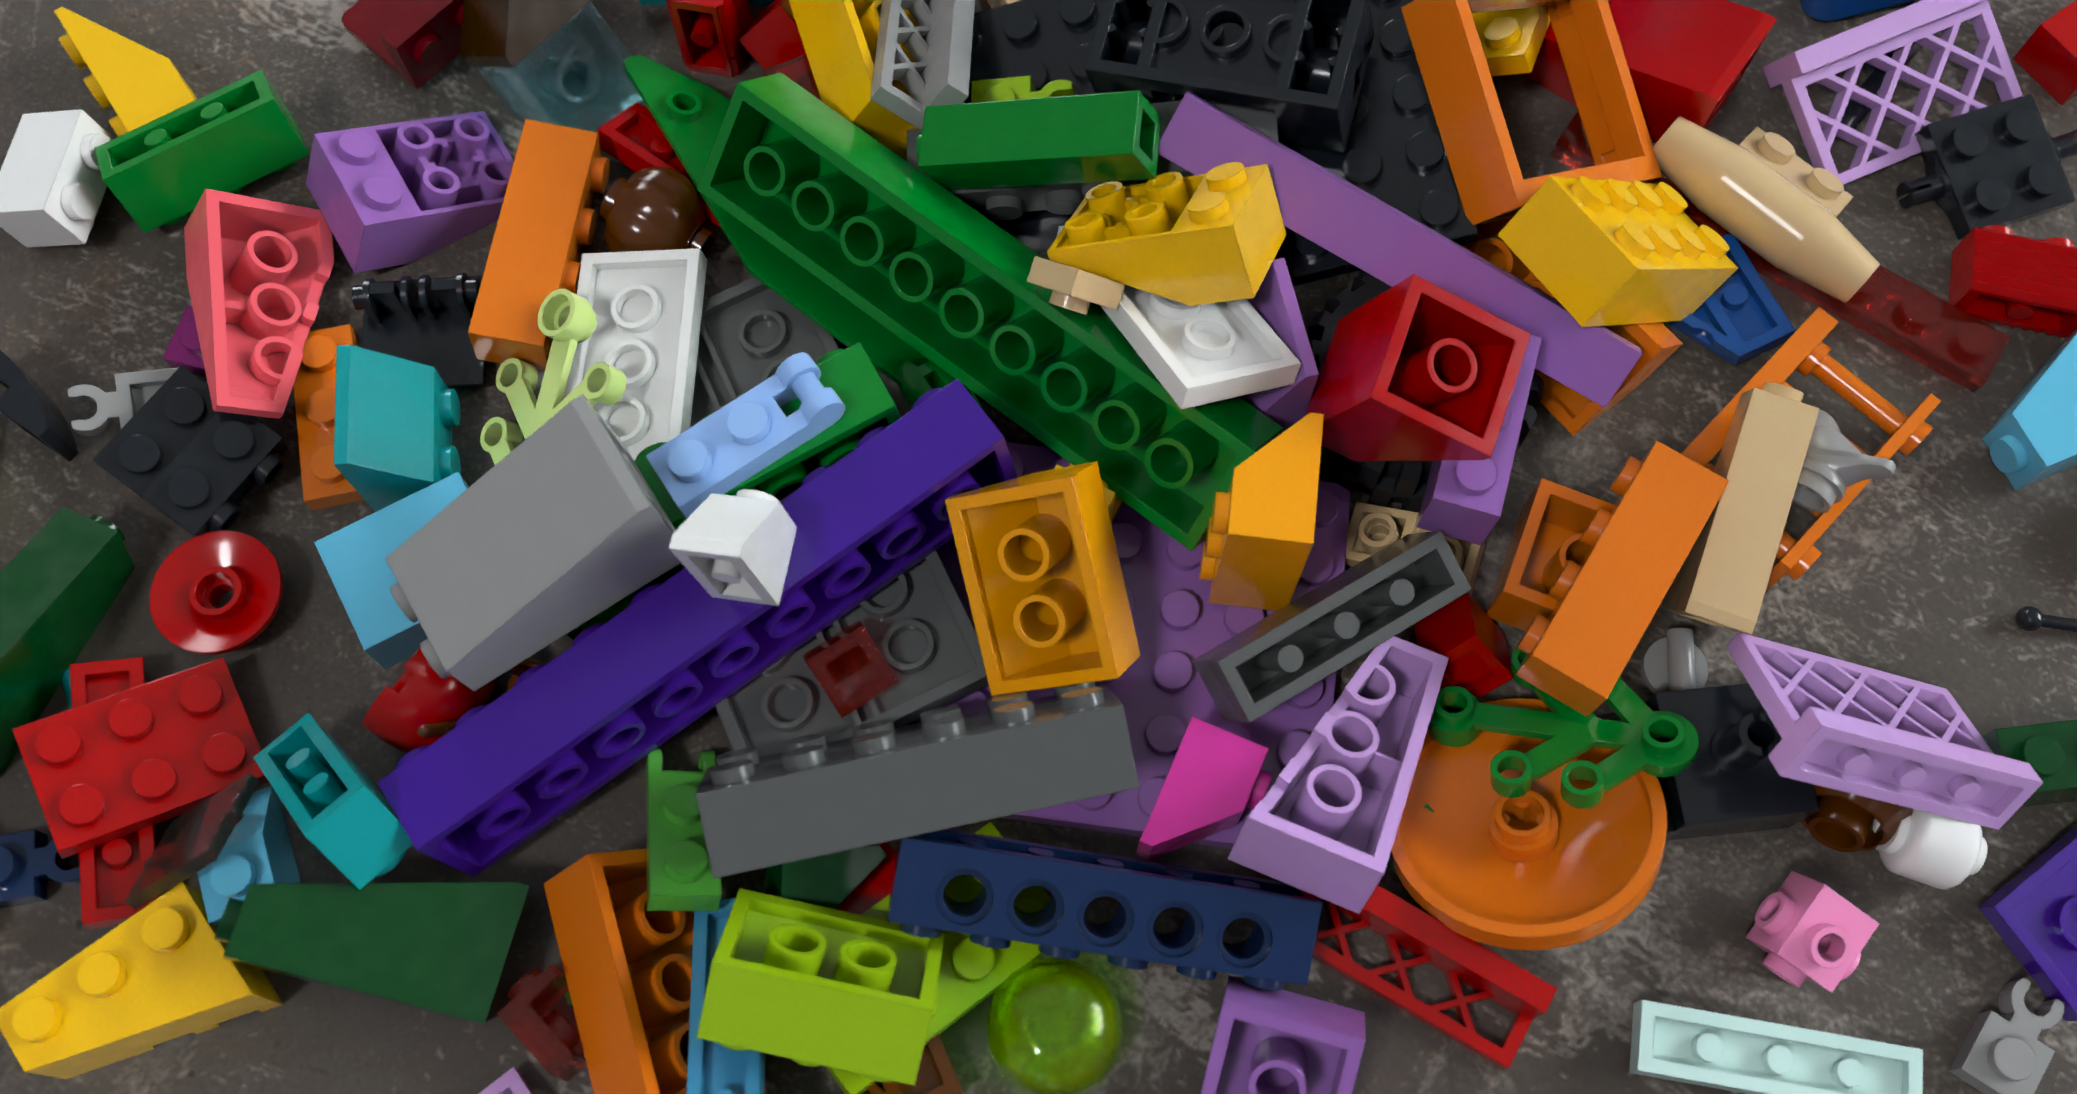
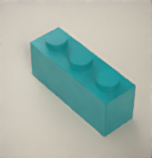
[253,712,413,890]

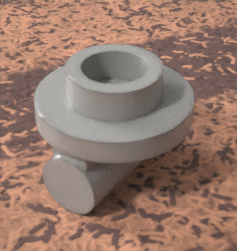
[1641,628,1709,693]

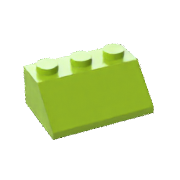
[697,888,945,1086]

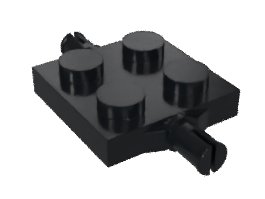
[1896,93,2077,240]

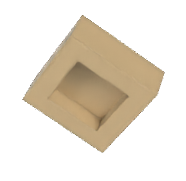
[1027,256,1125,315]

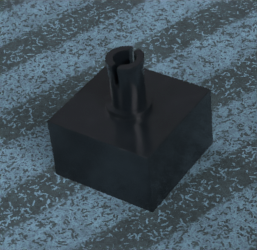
[1644,683,1820,841]

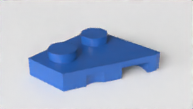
[1665,233,1795,366]

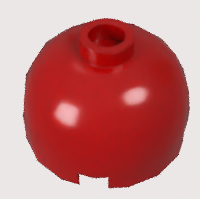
[361,647,495,753]

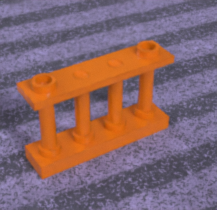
[1681,307,1941,590]

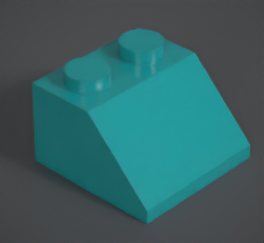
[334,344,461,512]

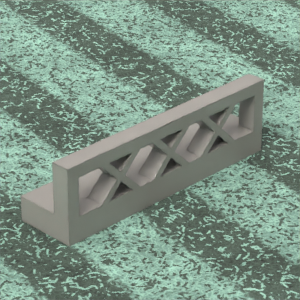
[870,0,975,130]

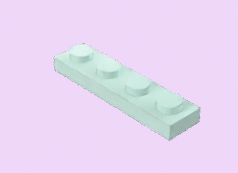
[1629,1000,1923,1094]

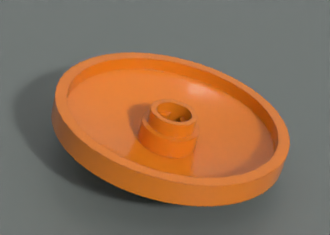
[1390,698,1667,950]

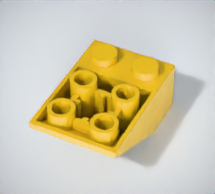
[1047,162,1287,306]

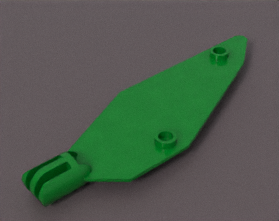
[624,55,991,420]

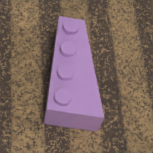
[1227,636,1449,914]

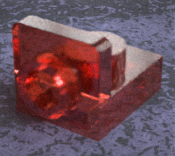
[497,964,587,1082]

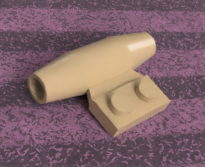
[1653,116,1880,303]

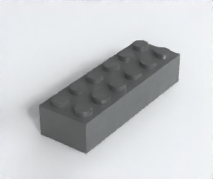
[695,682,1140,879]

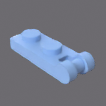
[646,352,845,518]

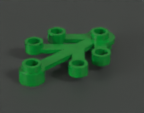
[1428,648,1699,809]

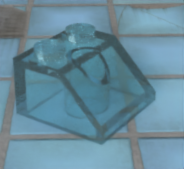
[476,1,644,132]

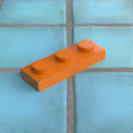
[293,324,365,511]

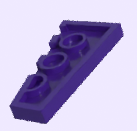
[1978,825,2077,1021]

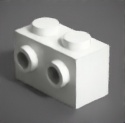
[0,109,114,247]

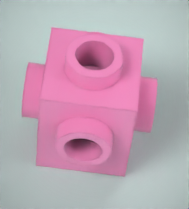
[1746,871,1879,993]

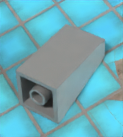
[385,394,681,691]

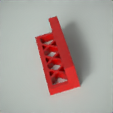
[1312,885,1558,1070]

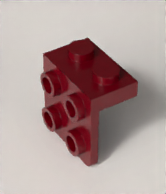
[342,0,463,90]

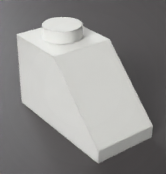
[669,489,797,606]

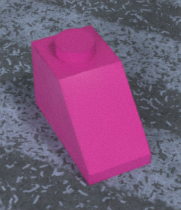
[1136,716,1273,860]

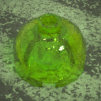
[986,958,1124,1094]

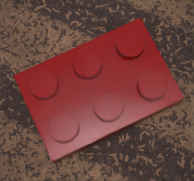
[12,657,269,859]

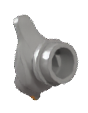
[1792,410,1896,513]

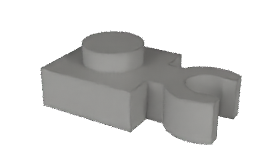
[67,367,179,436]
[1949,978,2064,1094]

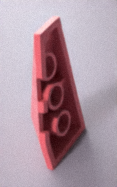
[184,188,334,419]

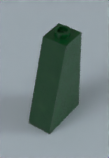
[0,507,135,775]
[214,882,530,1025]

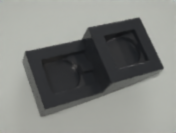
[0,350,78,462]

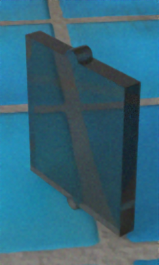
[124,773,260,910]

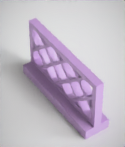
[1762,0,2023,185]
[1726,632,2044,830]

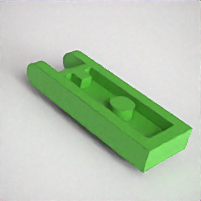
[646,749,721,911]

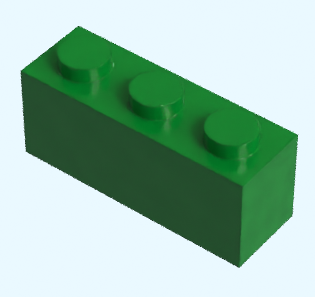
[94,69,310,233]

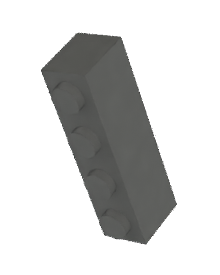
[1192,530,1472,723]

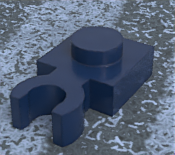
[0,829,80,908]

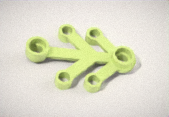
[480,289,627,465]

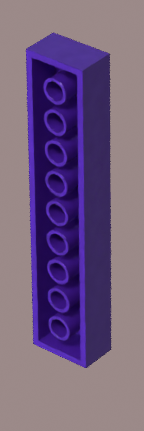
[377,378,1018,877]

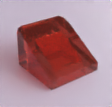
[803,620,899,718]

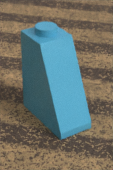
[1982,329,2077,491]

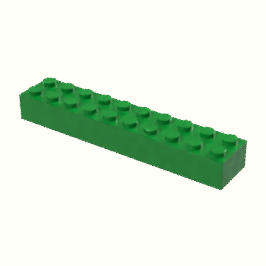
[697,73,1283,552]

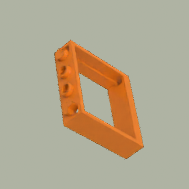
[1401,0,1662,226]

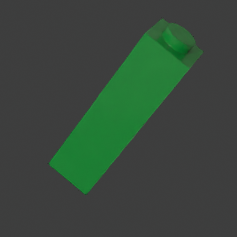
[916,90,1162,190]

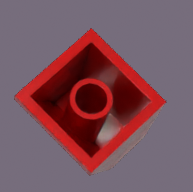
[1305,274,1531,461]

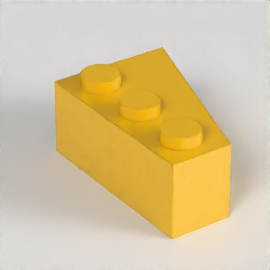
[0,882,284,1079]

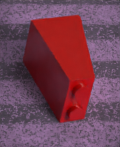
[1522,0,1777,147]

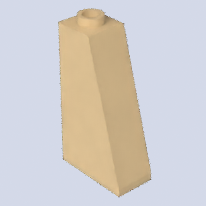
[1664,382,1820,635]

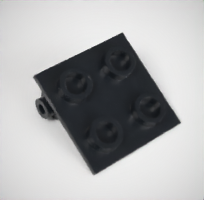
[352,272,485,388]

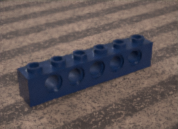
[888,829,1322,991]

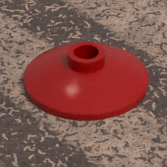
[149,530,283,655]

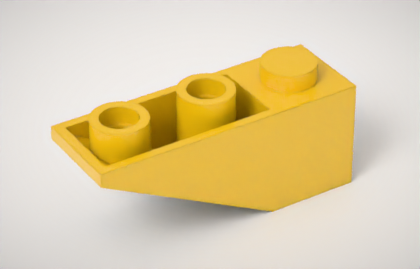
[54,7,197,137]

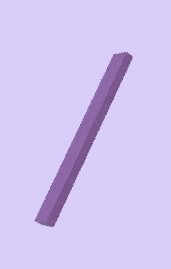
[1158,91,1643,408]

